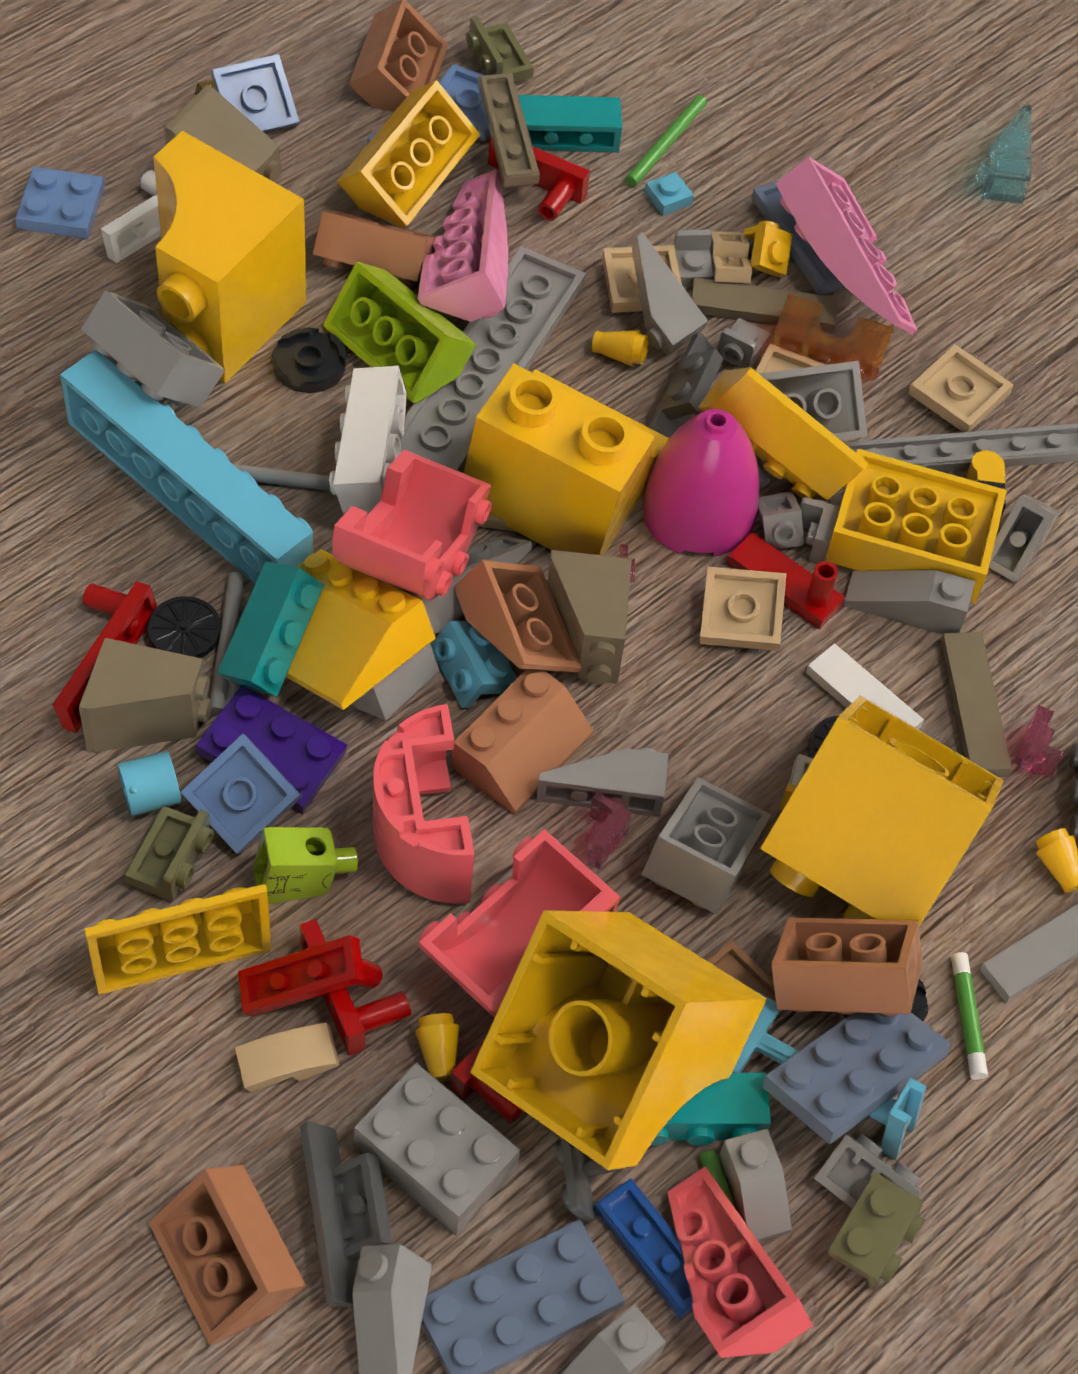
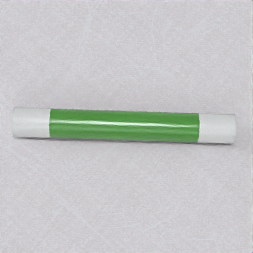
[951,952,988,1080]

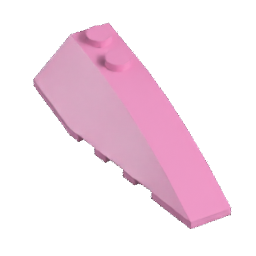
[776,156,918,335]
[418,169,508,322]

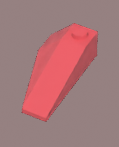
[667,1166,813,1358]

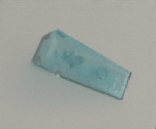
[976,104,1031,204]

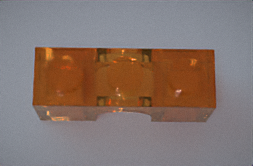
[772,293,894,380]

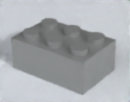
[81,290,225,408]
[354,1063,520,1236]

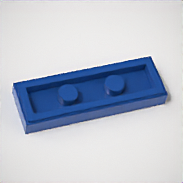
[594,1178,693,1319]

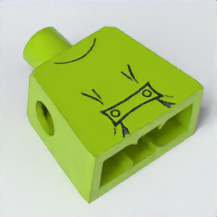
[252,827,358,905]

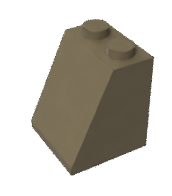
[165,85,282,182]
[547,550,632,684]
[79,638,212,753]

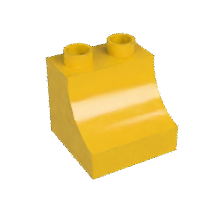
[153,131,307,384]
[464,363,669,556]
[760,695,1004,926]
[470,911,767,1170]

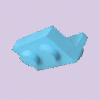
[431,621,517,708]

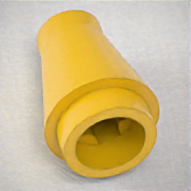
[592,330,649,367]
[1035,828,1078,894]
[415,1013,459,1083]

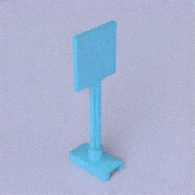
[732,987,927,1161]

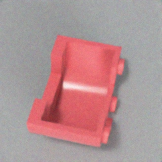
[332,450,492,600]
[372,704,474,904]
[419,829,620,1018]

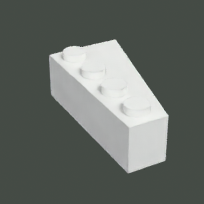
[329,366,407,515]

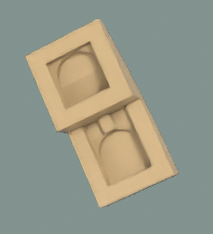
[710,231,752,283]
[235,1023,340,1093]

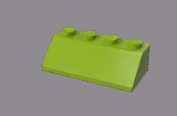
[322,261,477,403]

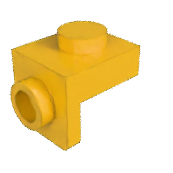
[743,221,793,277]

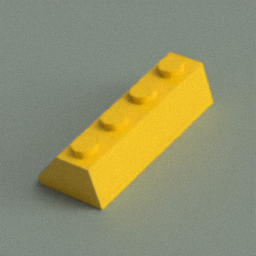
[337,80,481,228]
[698,367,868,501]

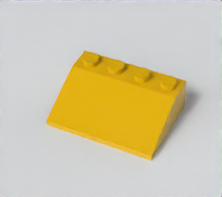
[825,449,1007,604]
[286,549,436,710]
[83,884,271,995]

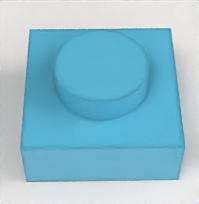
[644,172,694,216]

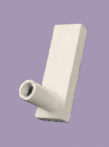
[101,170,161,263]

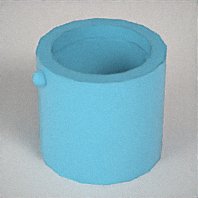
[117,751,181,817]

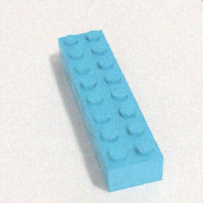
[60,350,313,584]

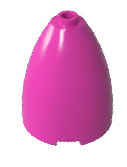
[643,409,760,557]

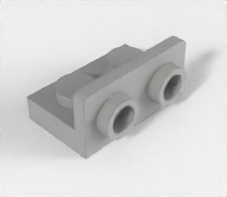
[814,1133,924,1209]

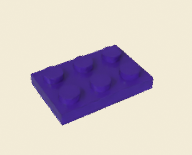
[196,685,347,815]

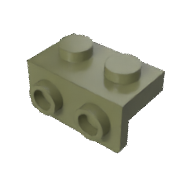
[466,16,534,82]
[125,806,214,902]
[827,1172,925,1290]

